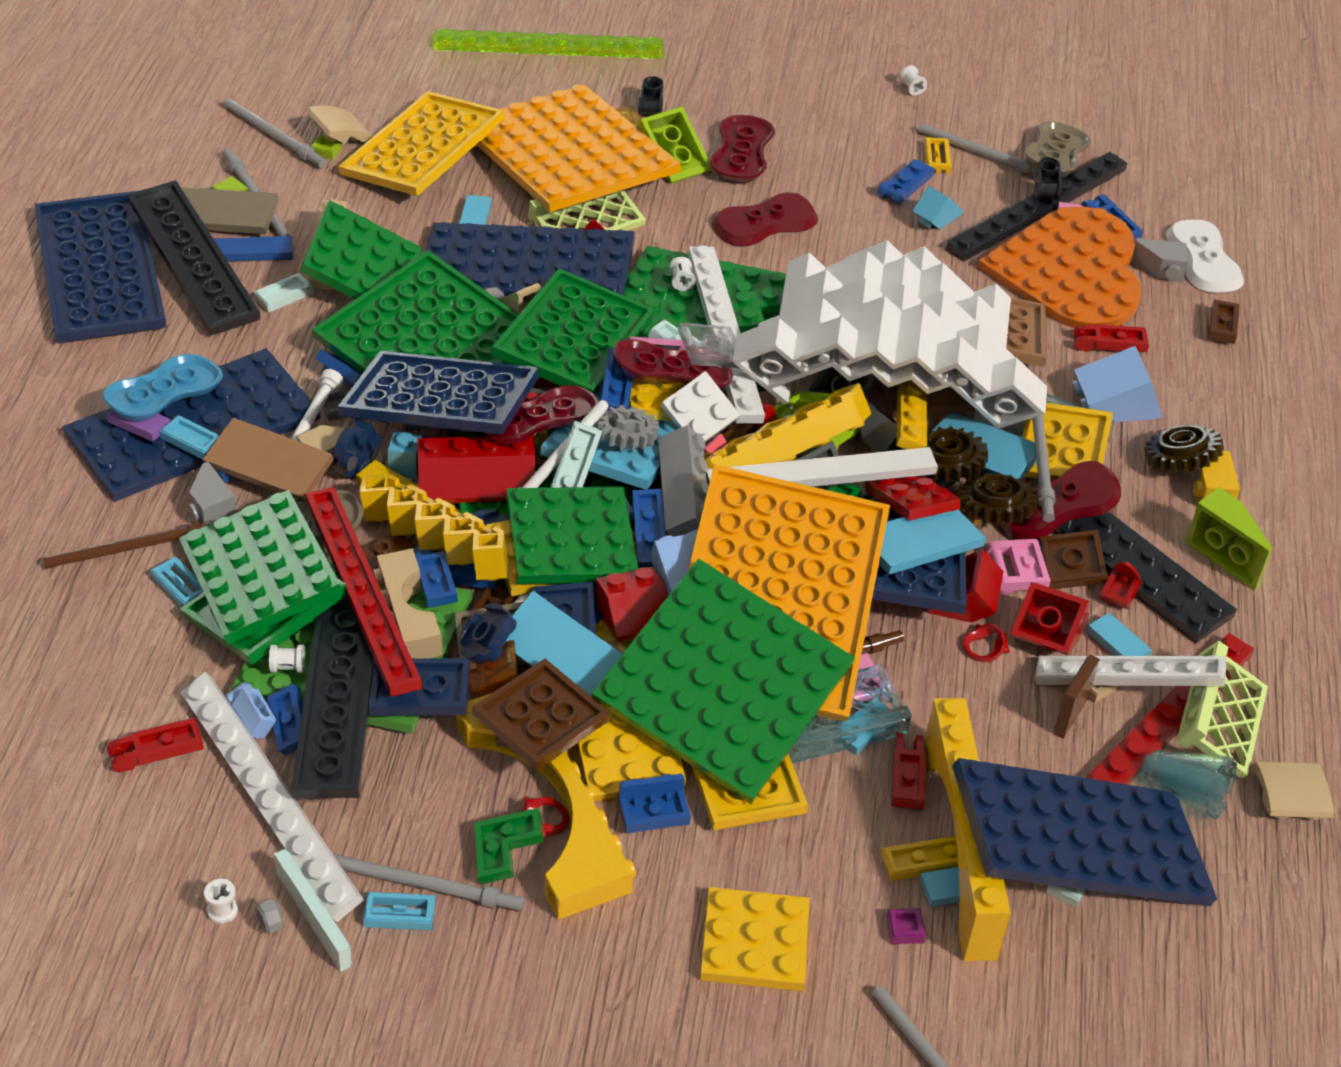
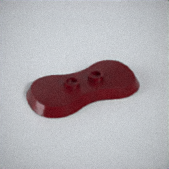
[710,115,775,182]
[712,192,818,246]
[614,339,733,390]
[482,385,599,445]
[999,461,1121,541]

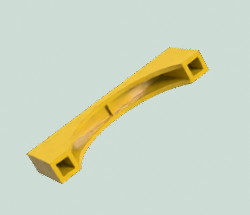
[456,693,636,920]
[924,698,1011,961]

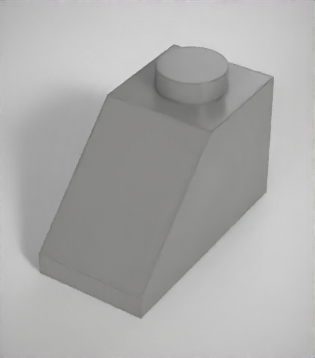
[1131,238,1188,282]
[188,461,237,523]

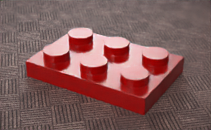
[865,475,960,521]

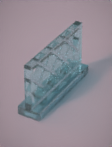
[788,664,912,764]

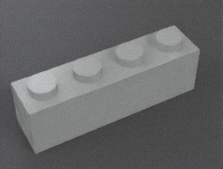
[658,425,709,537]

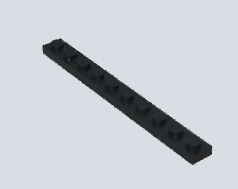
[946,152,1127,262]

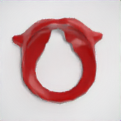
[963,623,1010,663]
[521,796,569,837]

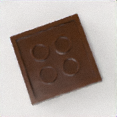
[472,658,610,771]

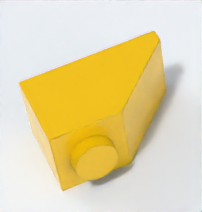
[1193,451,1240,502]

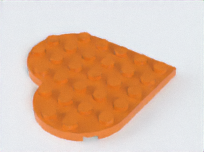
[978,207,1141,328]

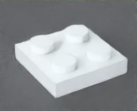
[660,371,740,442]

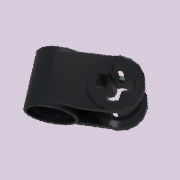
[638,76,664,116]
[1034,157,1063,201]

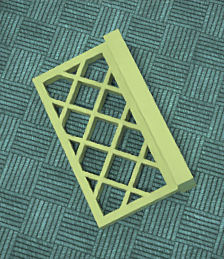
[528,190,646,231]
[1176,641,1268,779]

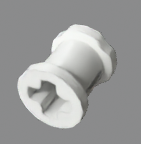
[899,65,927,96]
[669,257,695,291]
[269,645,305,673]
[204,879,238,924]

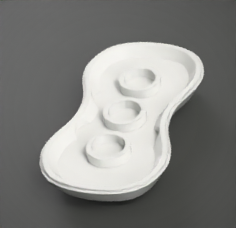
[1166,220,1244,293]

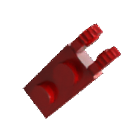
[1072,324,1149,352]
[107,718,204,773]
[891,732,926,810]

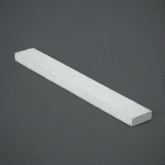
[706,447,938,487]

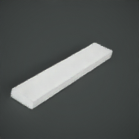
[1035,656,1226,686]

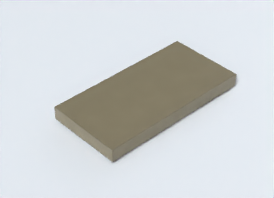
[181,187,279,234]

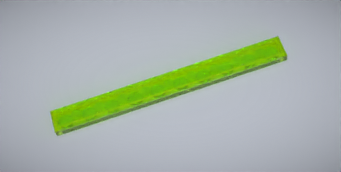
[434,28,664,59]

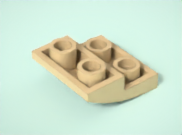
[306,106,373,144]
[1255,762,1335,820]

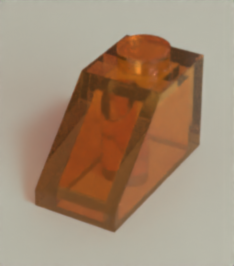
[471,640,517,697]

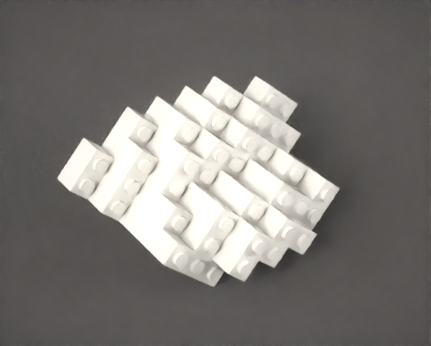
[732,240,1047,429]

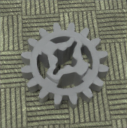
[596,405,659,451]

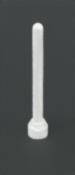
[291,369,343,441]
[505,400,608,499]

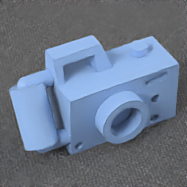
[226,681,276,739]

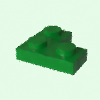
[729,287,783,333]
[474,808,544,885]

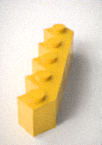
[704,383,871,484]
[360,474,508,581]

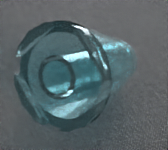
[1142,750,1237,819]

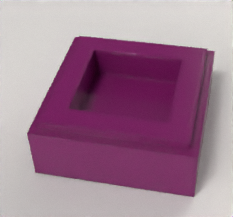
[886,908,926,945]

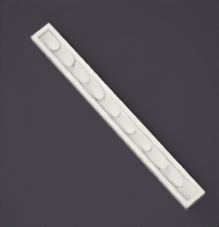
[688,245,765,423]
[181,672,364,922]

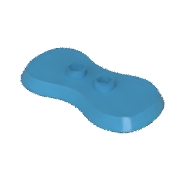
[102,354,223,421]

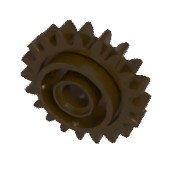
[1144,424,1224,473]
[924,426,988,483]
[958,473,1039,526]

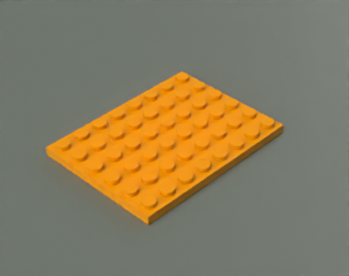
[476,85,681,212]
[688,464,890,722]

